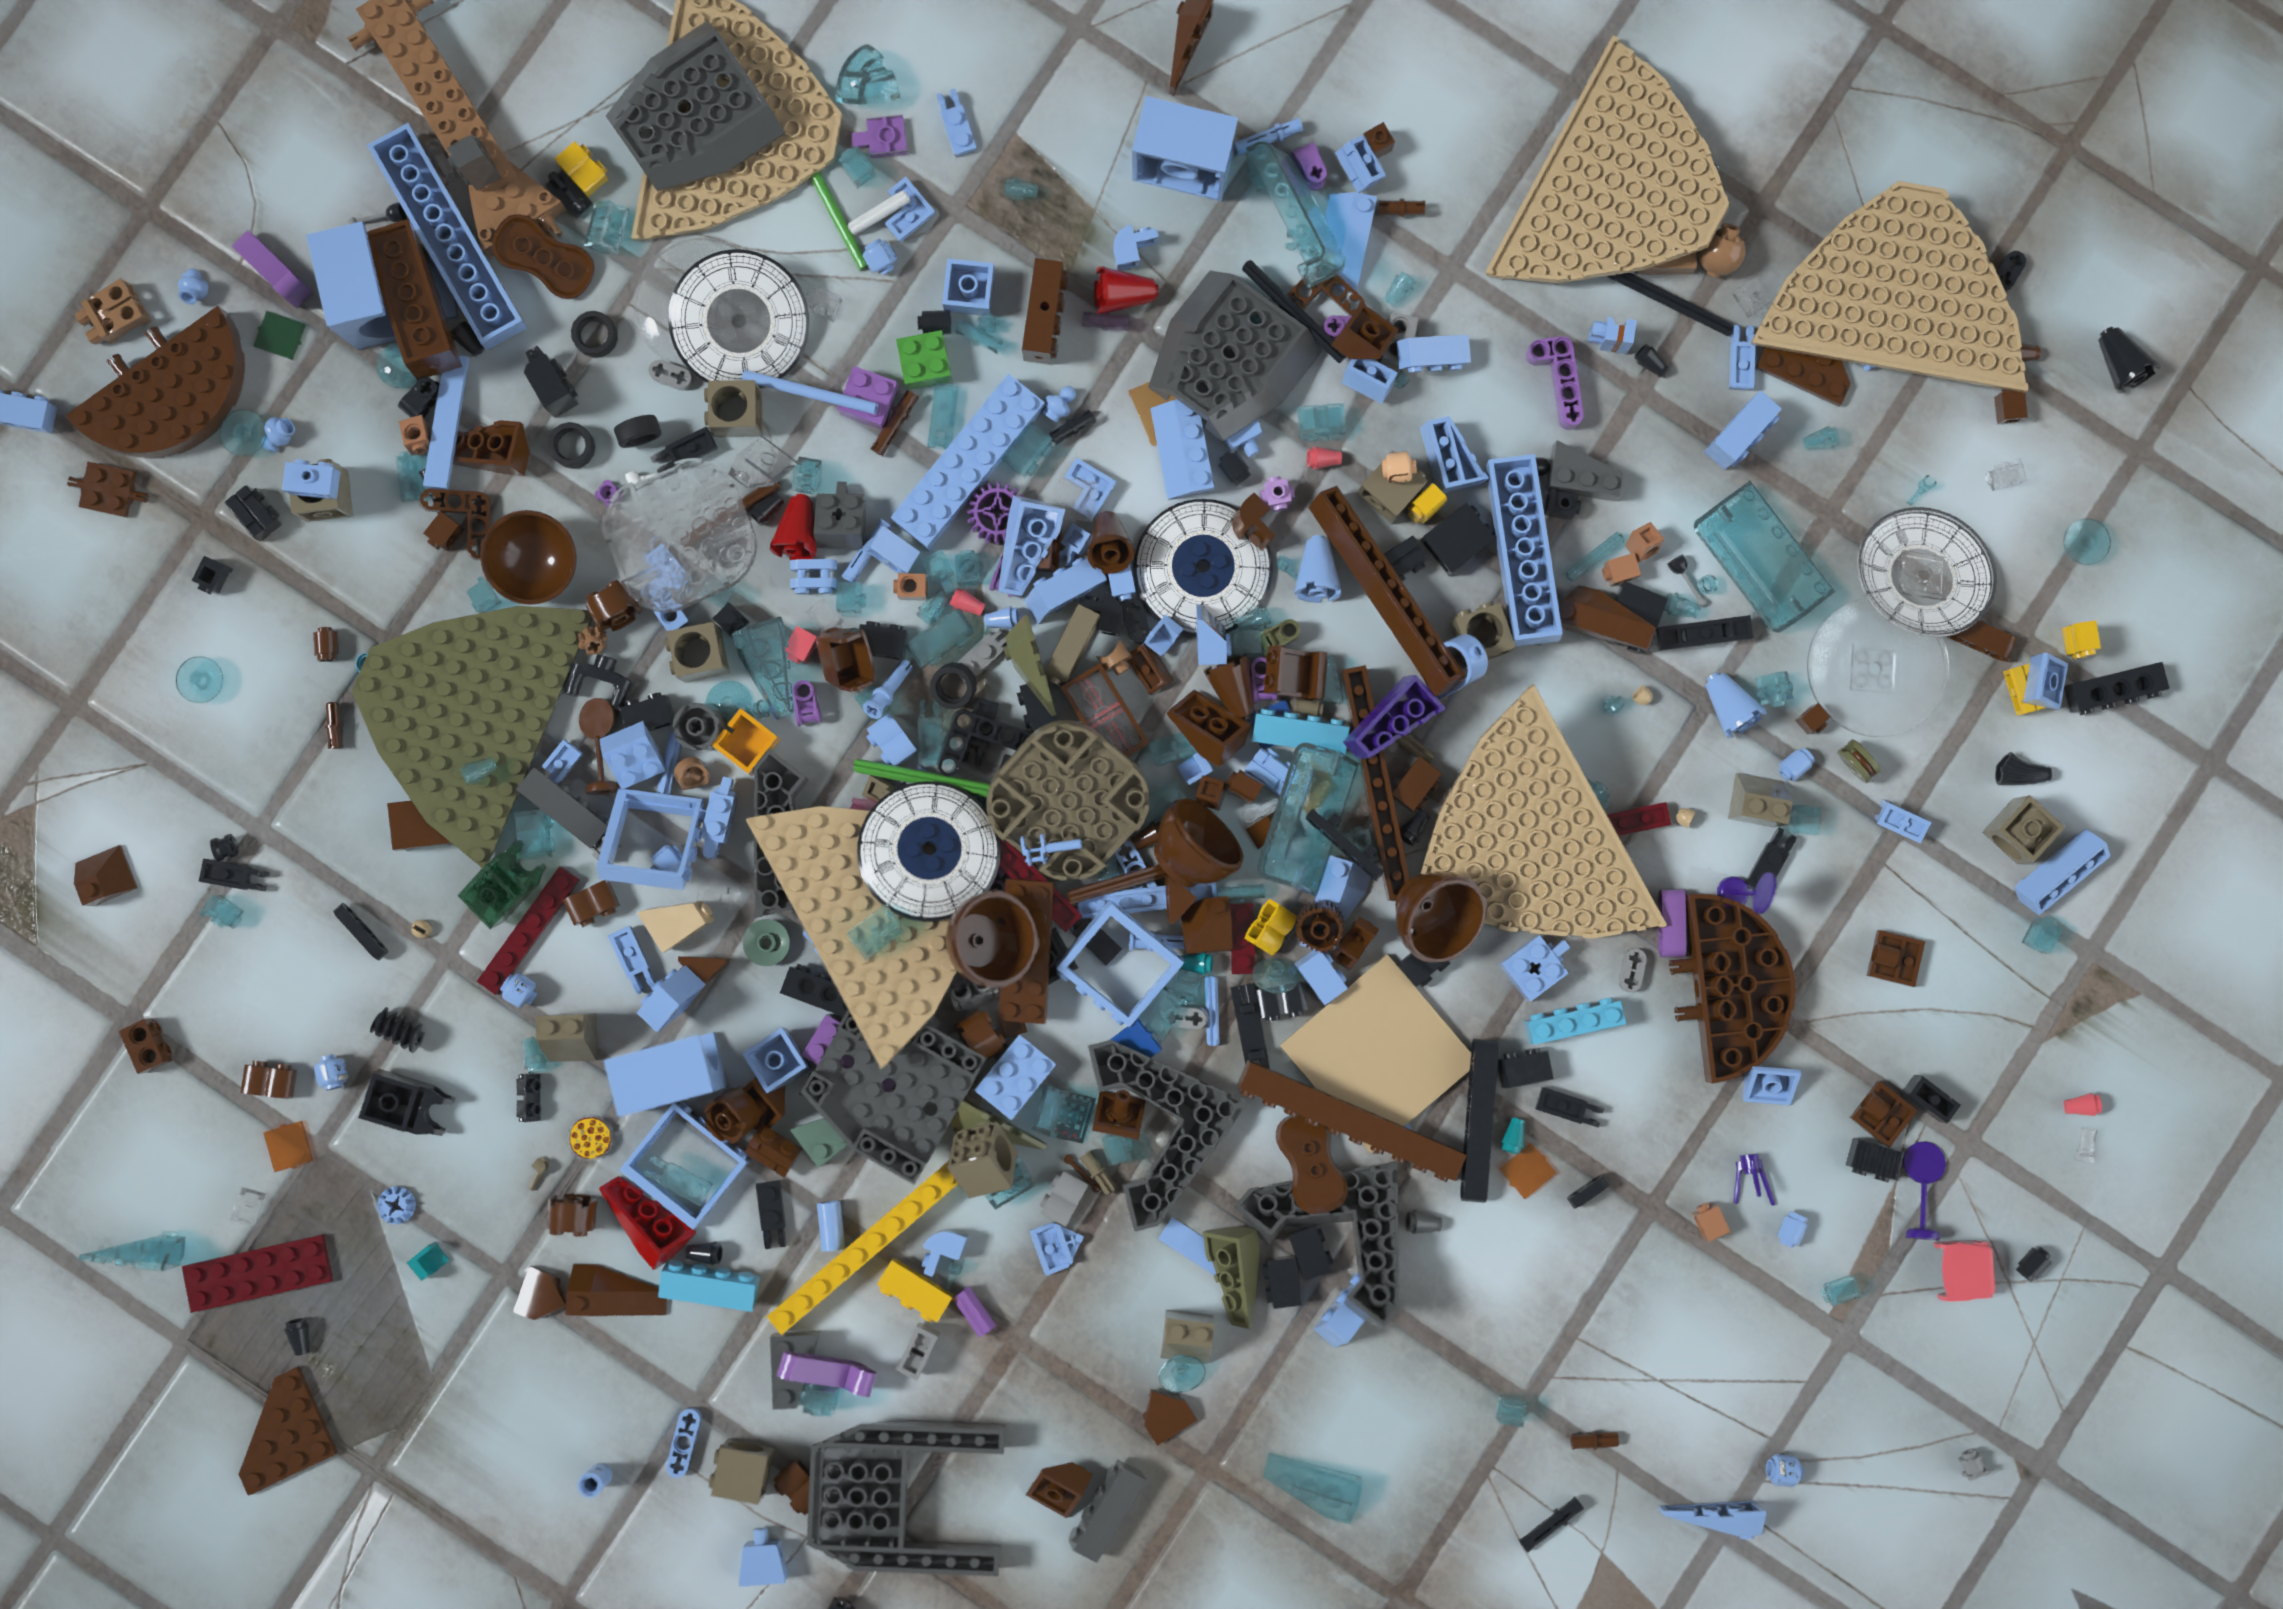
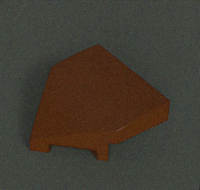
[513,1266,566,1320]
[1143,1389,1197,1446]

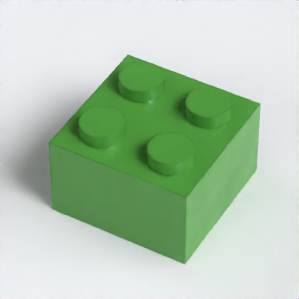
[896,330,953,390]

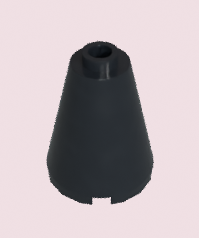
[2098,326,2161,393]

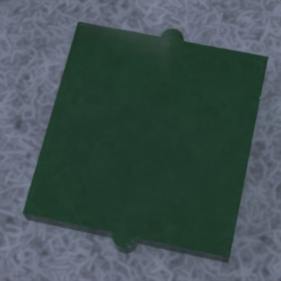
[253,311,306,360]

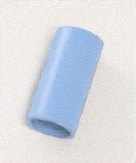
[817,1200,845,1252]
[578,1463,612,1498]

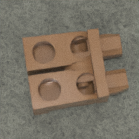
[74,278,152,345]

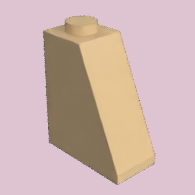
[637,900,715,953]

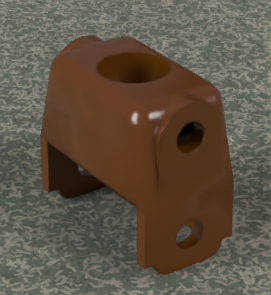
[816,627,875,692]

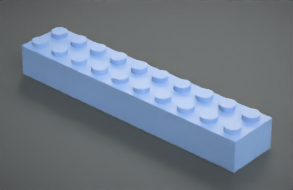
[367,123,528,351]

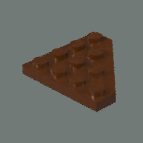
[1755,347,1851,407]
[238,1366,338,1496]

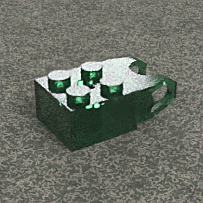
[457,840,547,929]

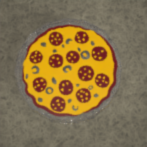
[567,1115,615,1162]

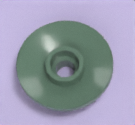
[743,919,790,966]

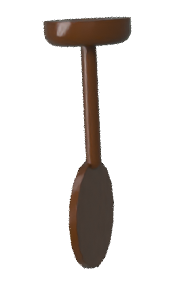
[579,698,619,795]

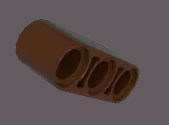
[1946,621,2018,662]

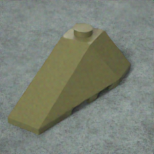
[1003,615,1056,716]
[950,1098,1048,1150]
[1203,1226,1260,1329]

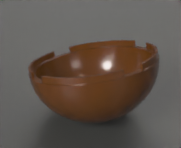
[480,510,577,605]

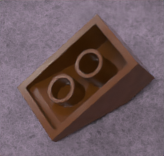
[1167,689,1251,767]

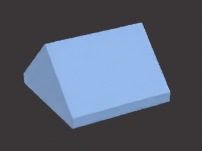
[2023,653,2068,710]
[1743,1066,1801,1105]

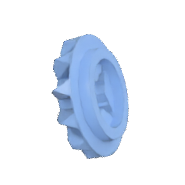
[376,1186,416,1225]

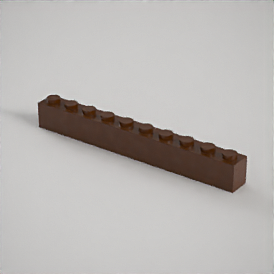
[1308,486,1466,697]
[1341,665,1410,901]
[1236,1060,1467,1182]

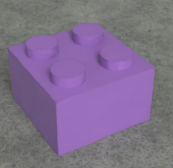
[837,366,900,430]

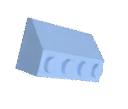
[1150,399,1214,500]

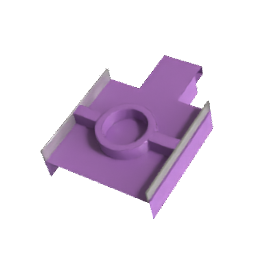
[852,114,907,159]

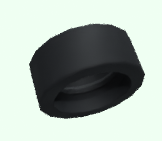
[571,311,618,358]
[614,415,662,448]
[548,422,596,469]
[930,662,977,709]

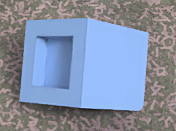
[1144,614,1183,656]
[1177,753,1213,787]

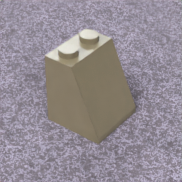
[1728,773,1793,827]
[535,1013,597,1062]
[1160,1310,1215,1364]

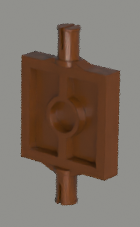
[67,462,149,518]

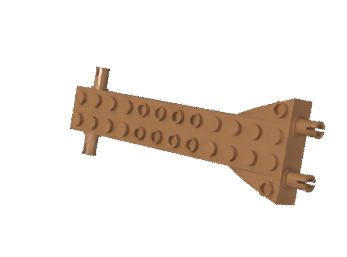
[347,0,567,259]

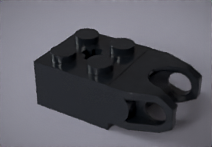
[358,1069,456,1136]

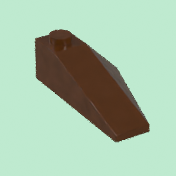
[1170,0,1214,96]
[453,420,530,476]
[1559,585,1656,650]
[566,1264,667,1316]

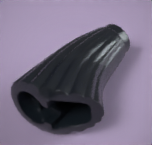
[1995,752,2052,786]

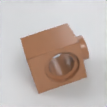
[399,415,431,456]
[1625,522,1665,563]
[1602,553,1641,586]
[893,573,928,600]
[1692,1202,1730,1242]

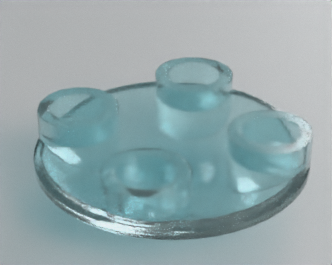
[376,343,417,388]

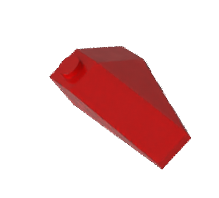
[599,1176,696,1270]

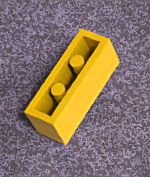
[877,1258,954,1323]

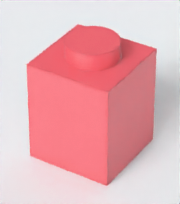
[783,626,817,665]

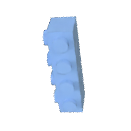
[2014,828,2111,915]

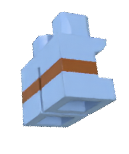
[1588,317,1637,354]

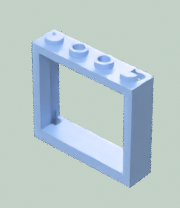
[596,788,706,890]
[1056,899,1184,1027]
[620,1101,751,1230]

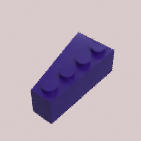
[1343,674,1446,759]

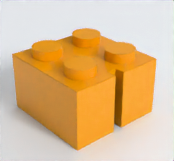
[712,708,781,776]

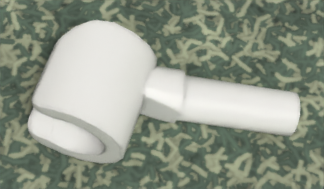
[626,471,660,488]

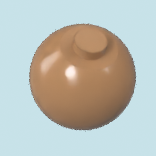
[1698,223,1746,277]

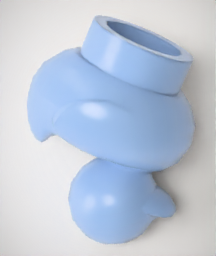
[178,268,208,305]
[1042,386,1076,423]
[262,417,295,453]

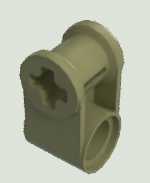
[1254,619,1300,657]

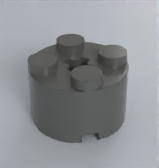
[673,703,728,750]

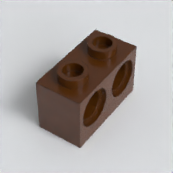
[118,1018,173,1074]

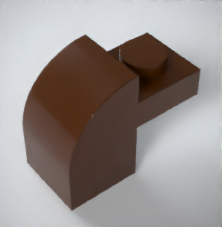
[1232,492,1276,551]
[1331,916,1379,971]

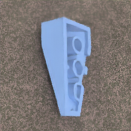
[1325,192,1377,292]
[998,495,1065,596]
[1659,1501,1766,1539]

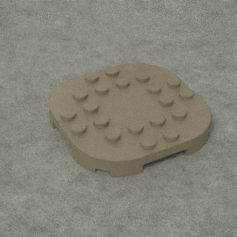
[987,720,1149,881]

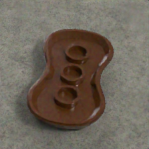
[491,214,594,299]
[1276,1114,1348,1214]

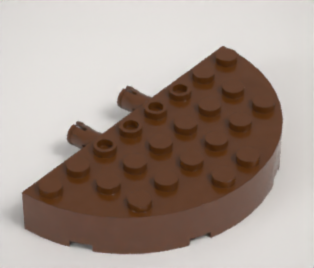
[65,306,245,458]
[1669,894,1796,1084]

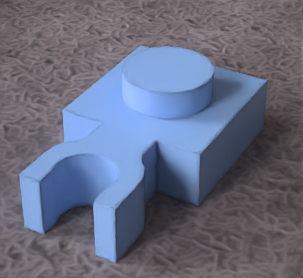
[1059,523,1092,568]

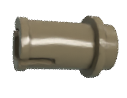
[1294,698,1324,716]

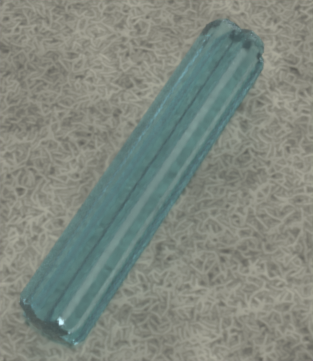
[1565,532,1625,582]

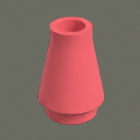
[1307,446,1342,470]
[949,588,985,616]
[2064,1093,2102,1116]

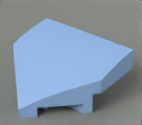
[1029,1222,1084,1276]

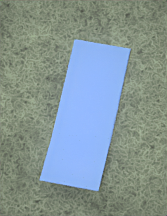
[1158,1217,1216,1275]

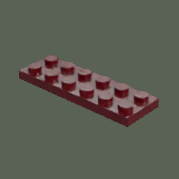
[181,1234,333,1313]

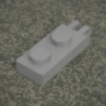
[957,628,1007,683]

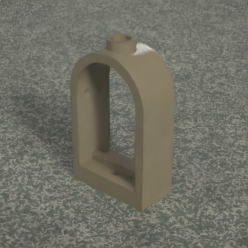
[1045,604,1100,687]

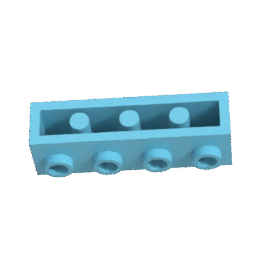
[1252,708,1350,755]
[1524,997,1626,1045]
[658,1261,760,1312]

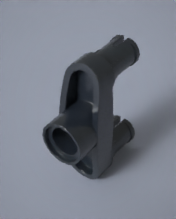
[564,654,634,711]

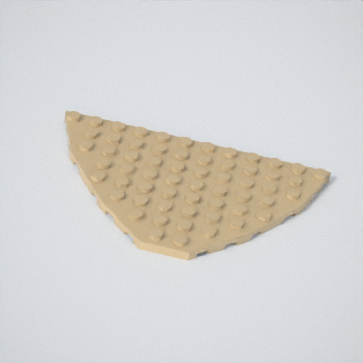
[631,0,843,241]
[1485,35,1729,283]
[1751,181,2028,393]
[1421,684,1667,939]
[746,806,957,1069]

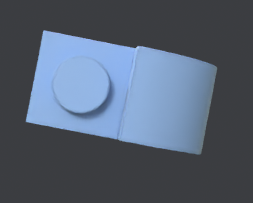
[1114,224,1158,271]
[922,1229,968,1277]

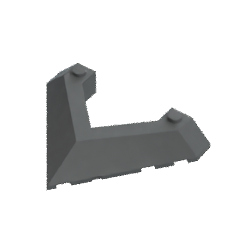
[754,749,809,918]
[1088,1040,1249,1232]
[1234,1161,1399,1329]

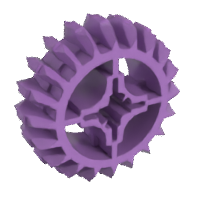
[966,482,1025,545]

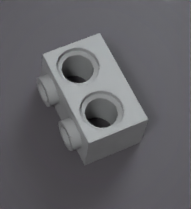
[1380,313,1418,367]
[896,1322,940,1381]

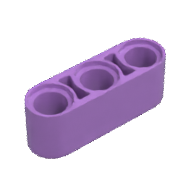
[1658,889,1686,957]

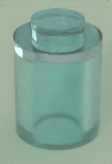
[1821,1275,1861,1306]

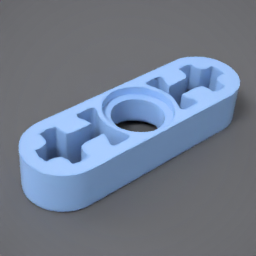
[1115,841,1156,889]
[666,1407,702,1478]

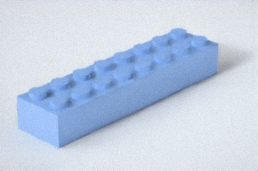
[890,373,1045,551]
[1485,454,1563,647]

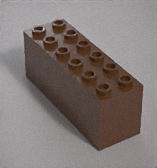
[367,219,462,380]

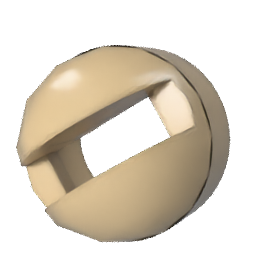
[1632,685,1653,705]
[1676,808,1696,828]
[411,920,432,938]

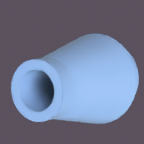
[984,606,1020,629]

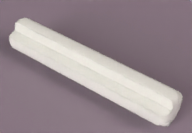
[848,190,910,235]

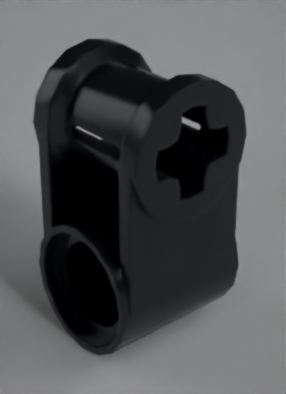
[398,377,439,418]

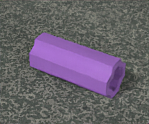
[952,1286,996,1338]

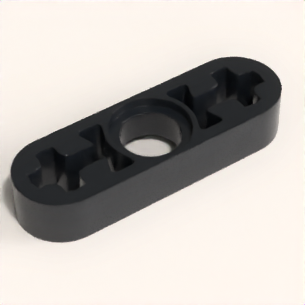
[333,903,389,961]

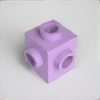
[1260,476,1295,512]

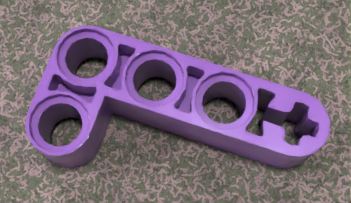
[232,230,313,308]
[1526,336,1584,430]
[777,1351,877,1397]

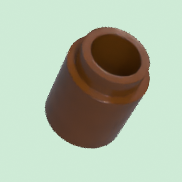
[313,627,339,662]

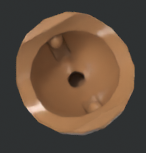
[1096,641,1132,676]
[673,757,710,790]

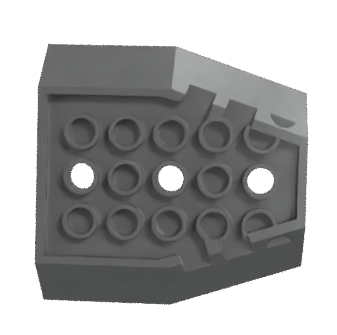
[606,20,785,192]
[1148,271,1322,441]
[801,1010,986,1185]

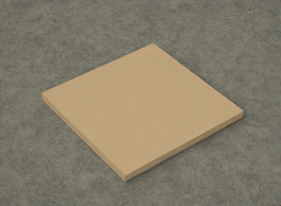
[1280,954,1471,1154]

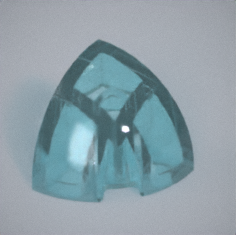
[836,44,901,104]

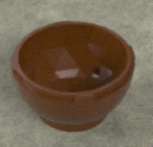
[1154,798,1244,888]
[1395,871,1487,963]
[946,891,1039,988]

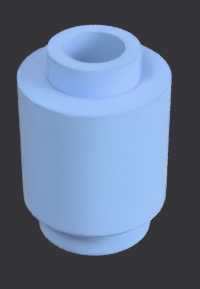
[1779,748,1815,781]
[1777,1211,1808,1248]

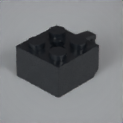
[524,346,579,418]

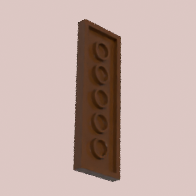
[998,878,1054,1024]

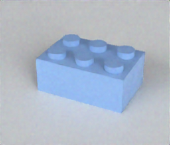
[1704,390,1782,470]
[974,1035,1056,1120]

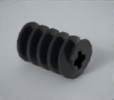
[370,1007,425,1053]

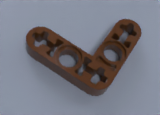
[1279,263,1365,315]
[419,489,490,560]

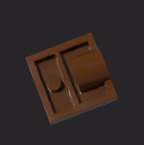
[1866,930,1926,987]
[1849,1081,1918,1148]

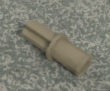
[1080,1149,1117,1195]

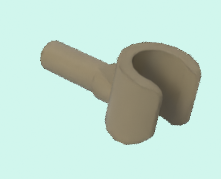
[528,1157,549,1191]

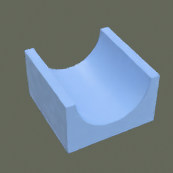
[1132,96,1238,201]
[306,221,396,350]
[604,1032,729,1117]

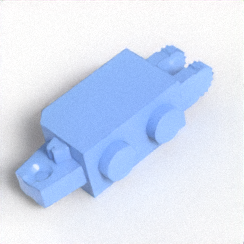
[700,776,738,860]

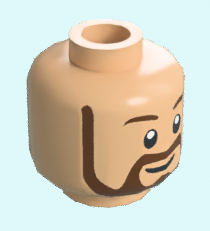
[1382,451,1417,484]

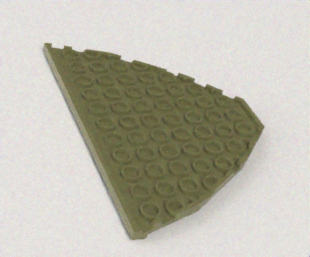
[352,606,592,870]

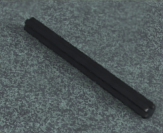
[1242,260,1346,363]
[1607,272,1735,336]

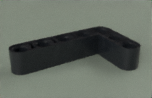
[937,709,1033,777]

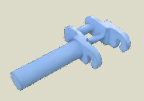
[1021,833,1082,866]

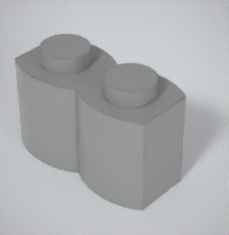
[1040,1170,1089,1227]

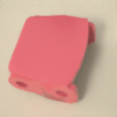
[1934,1241,1996,1302]

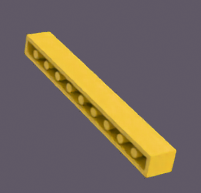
[767,1160,958,1335]

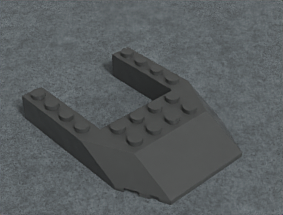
[807,1421,1006,1576]

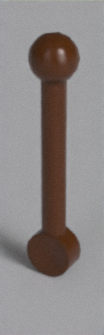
[1064,1155,1101,1193]

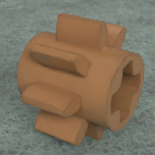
[578,626,607,655]

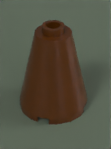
[1087,511,1134,574]
[1203,655,1255,721]

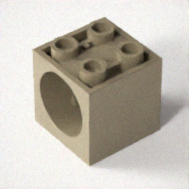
[704,380,762,437]
[1357,450,1428,524]
[289,459,353,522]
[1450,601,1516,668]
[665,622,730,683]
[1982,795,2065,864]
[947,1122,1018,1198]
[709,1438,775,1505]

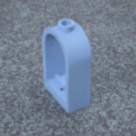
[1425,634,1488,700]

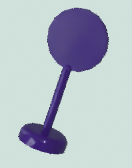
[1717,872,1777,914]
[1903,1141,1946,1241]

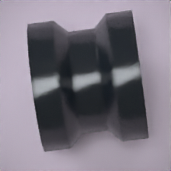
[210,834,239,861]

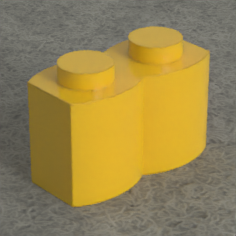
[554,141,608,197]
[1408,483,1447,524]
[2062,620,2101,660]
[1245,899,1297,956]

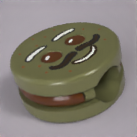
[1837,739,1881,784]

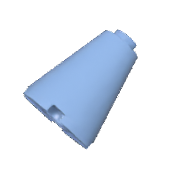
[1294,535,1341,603]
[1705,672,1767,739]

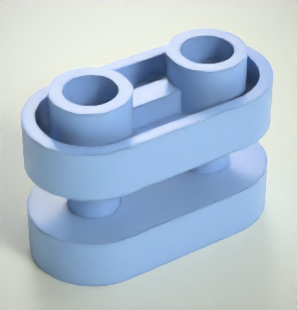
[790,559,837,595]

